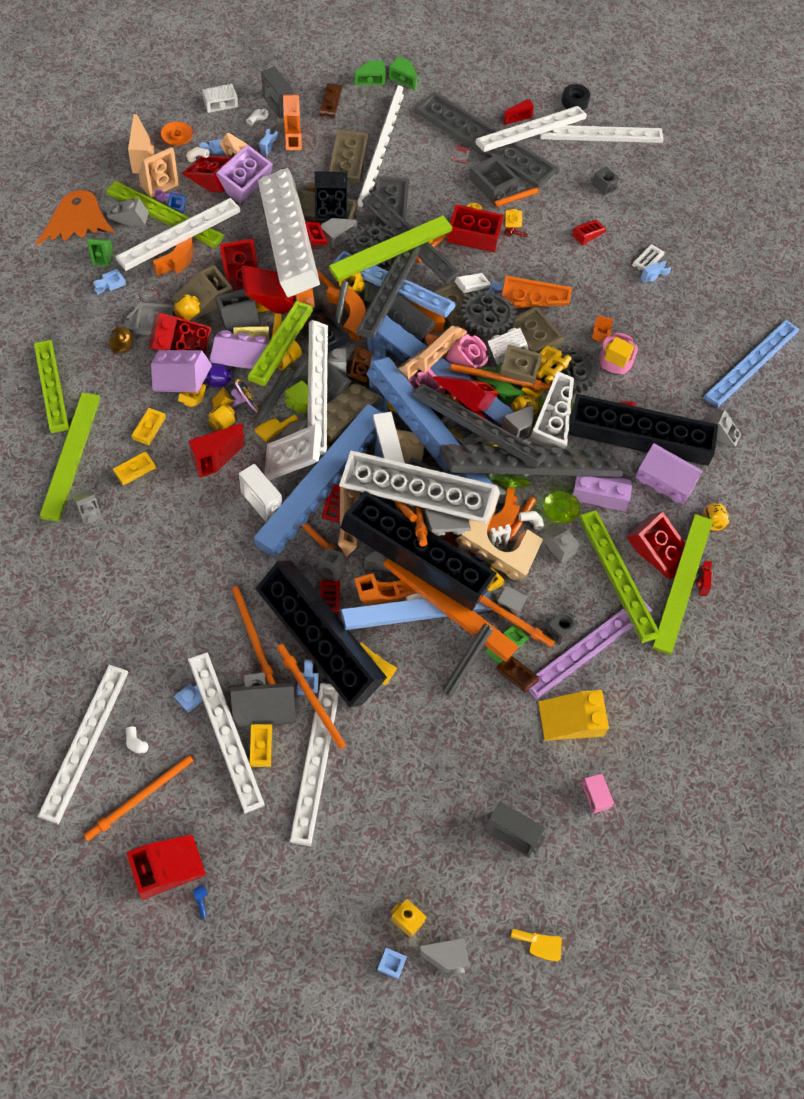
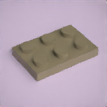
[510,306,564,353]

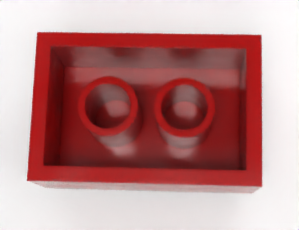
[447,204,504,252]

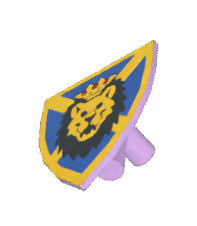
[230,379,259,413]

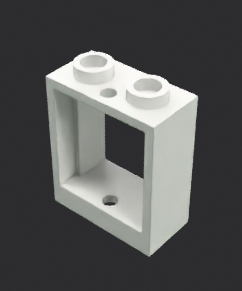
[239,464,282,522]

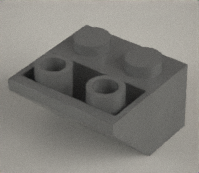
[216,289,261,334]

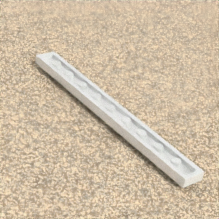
[357,85,404,207]

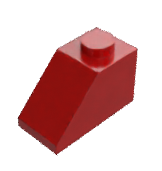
[305,222,328,249]

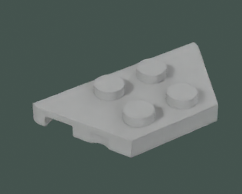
[119,302,178,335]

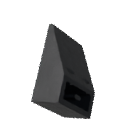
[315,171,348,221]

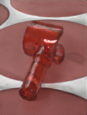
[504,227,528,238]

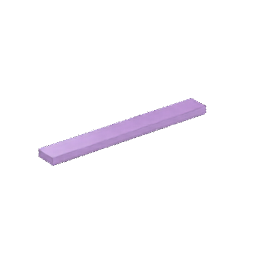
[528,600,652,700]

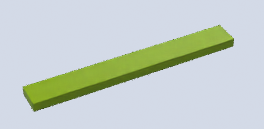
[106,181,224,249]
[329,215,452,282]
[40,392,101,522]
[579,510,661,643]
[652,514,713,655]

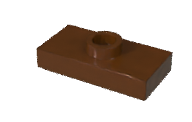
[496,656,539,693]

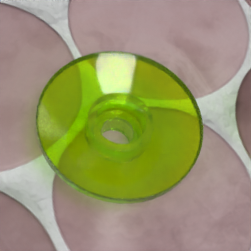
[494,475,531,492]
[543,491,580,524]

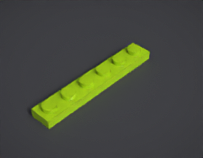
[248,301,313,386]
[34,340,69,433]

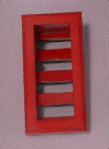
[503,99,534,125]
[572,220,607,246]
[321,484,340,523]
[320,580,340,618]

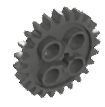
[348,223,398,266]
[460,290,516,338]
[543,347,599,395]

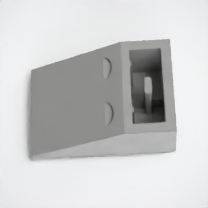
[422,508,471,535]

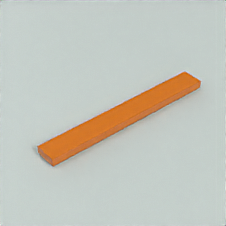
[383,558,519,662]

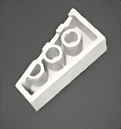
[530,371,574,449]

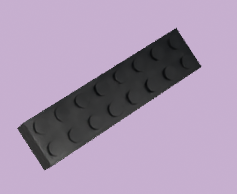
[568,394,718,466]
[340,491,497,611]
[255,560,387,708]

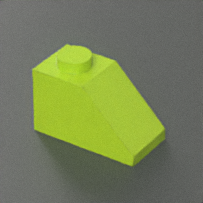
[285,380,308,414]

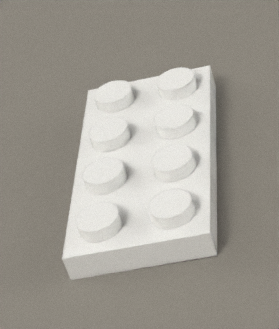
[264,424,321,480]

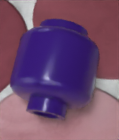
[205,364,231,387]

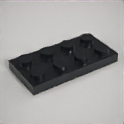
[300,304,351,354]

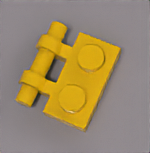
[536,346,571,384]

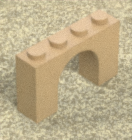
[454,508,543,581]

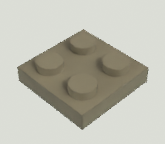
[500,345,542,384]

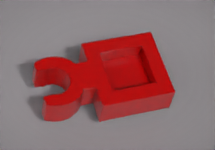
[696,560,712,596]

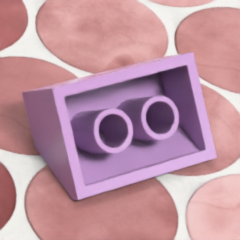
[216,145,273,204]
[210,330,271,369]
[151,350,212,393]
[635,443,702,505]
[571,476,632,512]

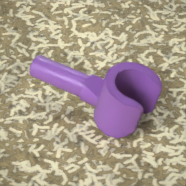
[154,189,178,202]

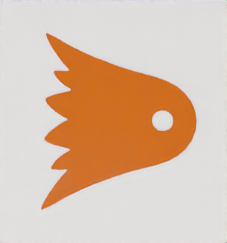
[34,190,115,246]

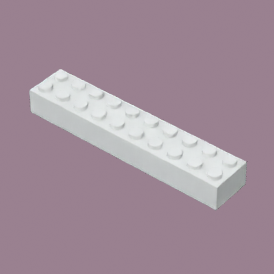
[258,168,320,297]

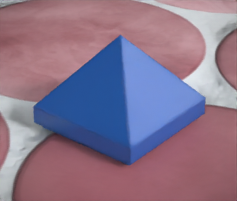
[168,192,186,213]

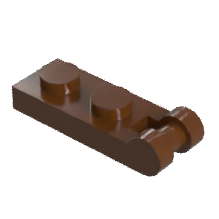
[320,83,342,118]

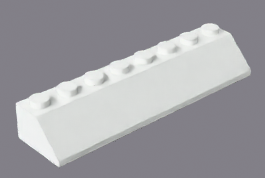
[339,451,500,523]

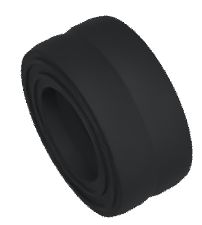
[562,84,590,110]

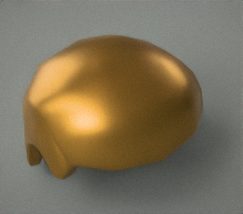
[109,326,133,354]

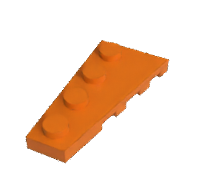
[501,275,573,308]

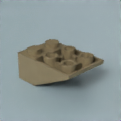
[171,265,233,322]

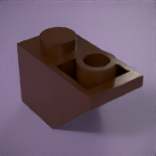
[346,346,373,382]

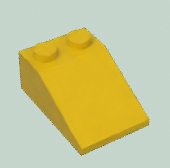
[538,690,609,741]

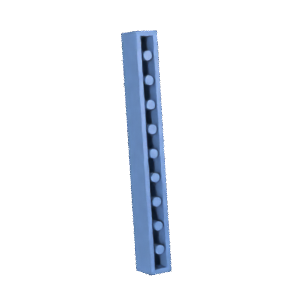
[371,315,514,428]
[367,357,492,484]
[253,404,383,558]

